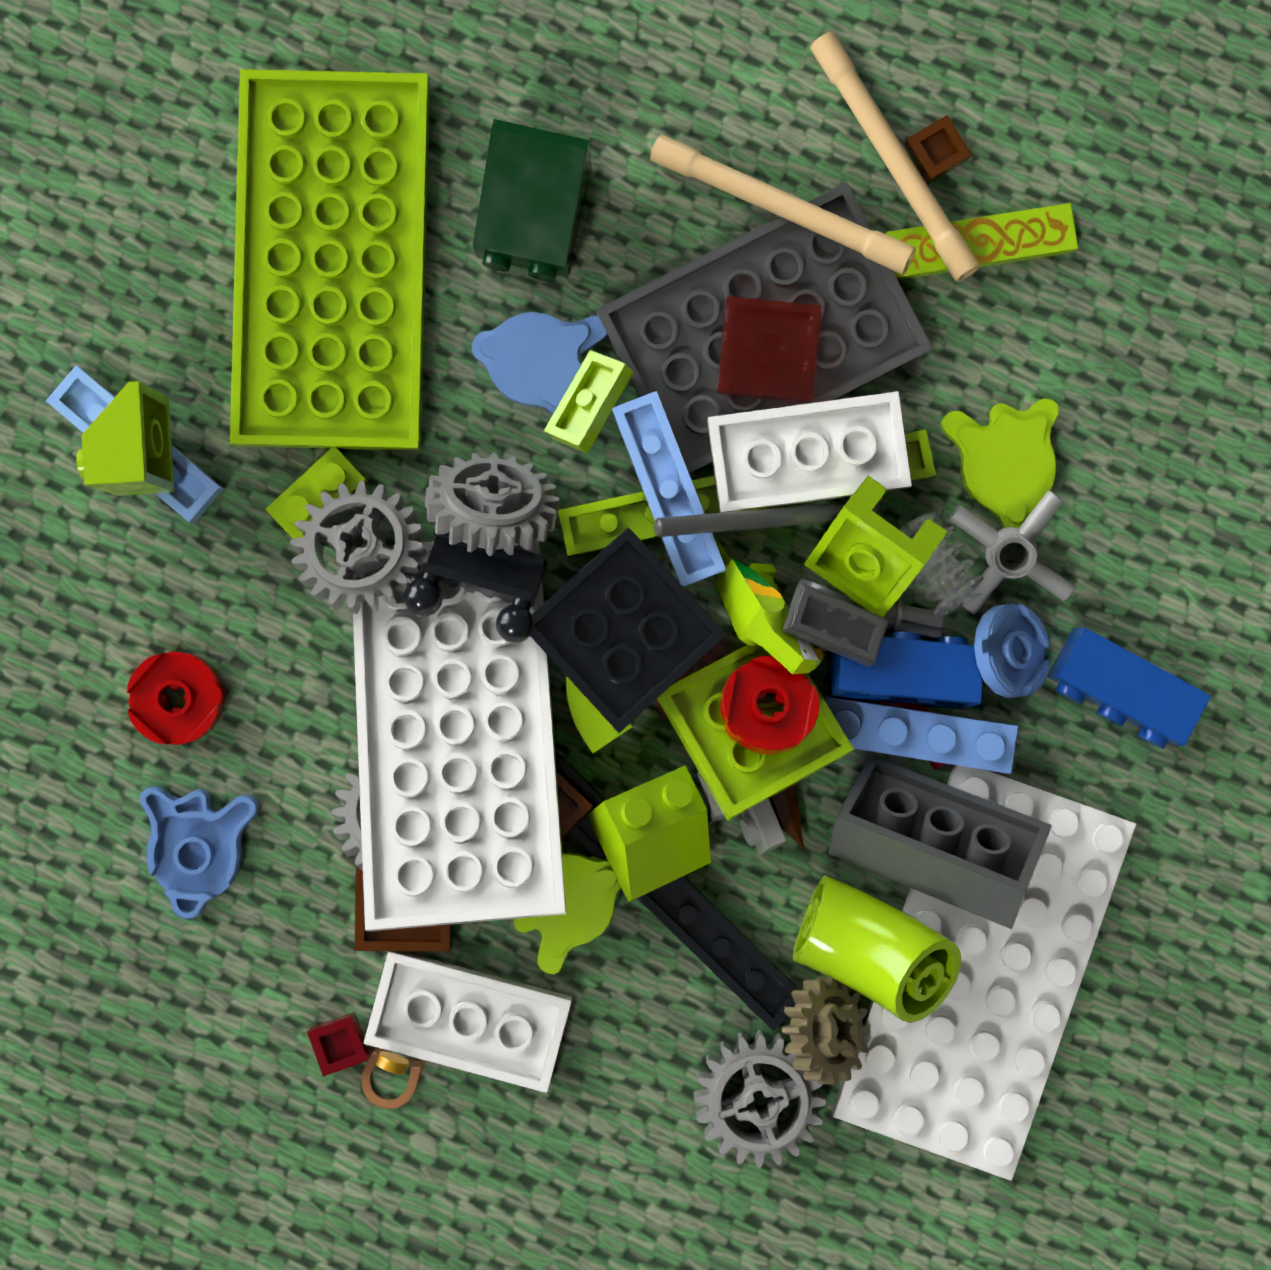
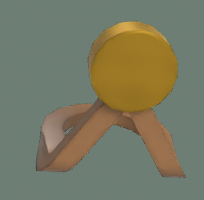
[361,1046,425,1109]

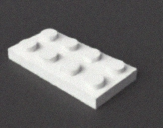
[707,391,912,513]
[363,951,572,1093]

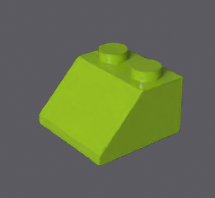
[76,381,175,496]
[587,765,711,902]

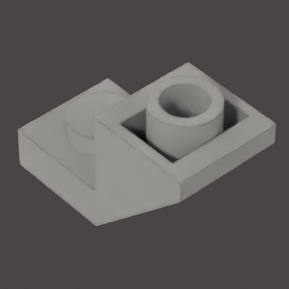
[692,772,786,856]

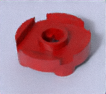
[126,651,226,745]
[720,656,819,755]

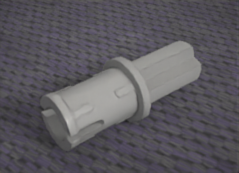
[853,599,945,639]

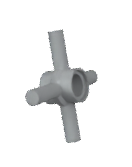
[948,490,1074,614]

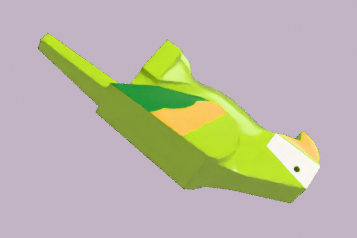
[712,533,824,674]

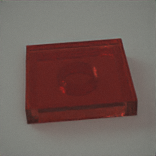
[717,296,821,403]

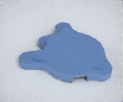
[472,312,607,415]
[140,786,260,919]

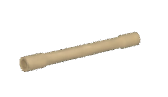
[810,31,981,282]
[650,134,916,275]

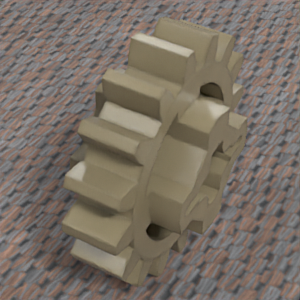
[782,977,870,1085]

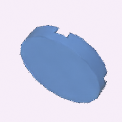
[974,603,1050,698]

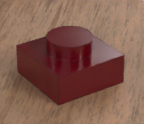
[307,1012,371,1077]

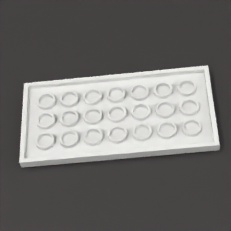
[351,539,567,931]
[831,765,1136,1181]

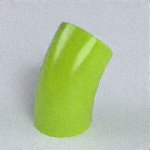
[793,875,961,1023]

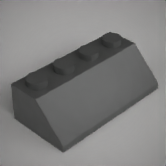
[829,755,1052,929]

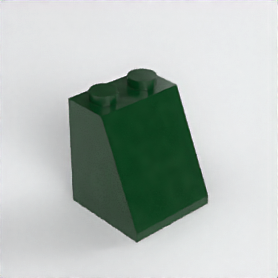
[473,119,592,282]

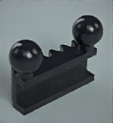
[404,530,547,643]

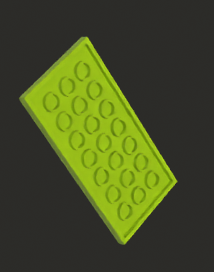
[230,69,430,451]

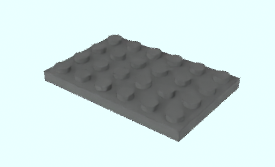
[596,182,933,475]

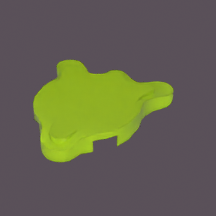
[941,398,1059,528]
[514,849,621,974]

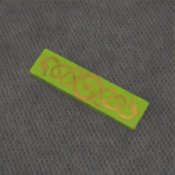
[885,203,1078,280]

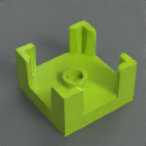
[804,475,948,617]

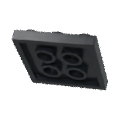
[529,527,727,733]

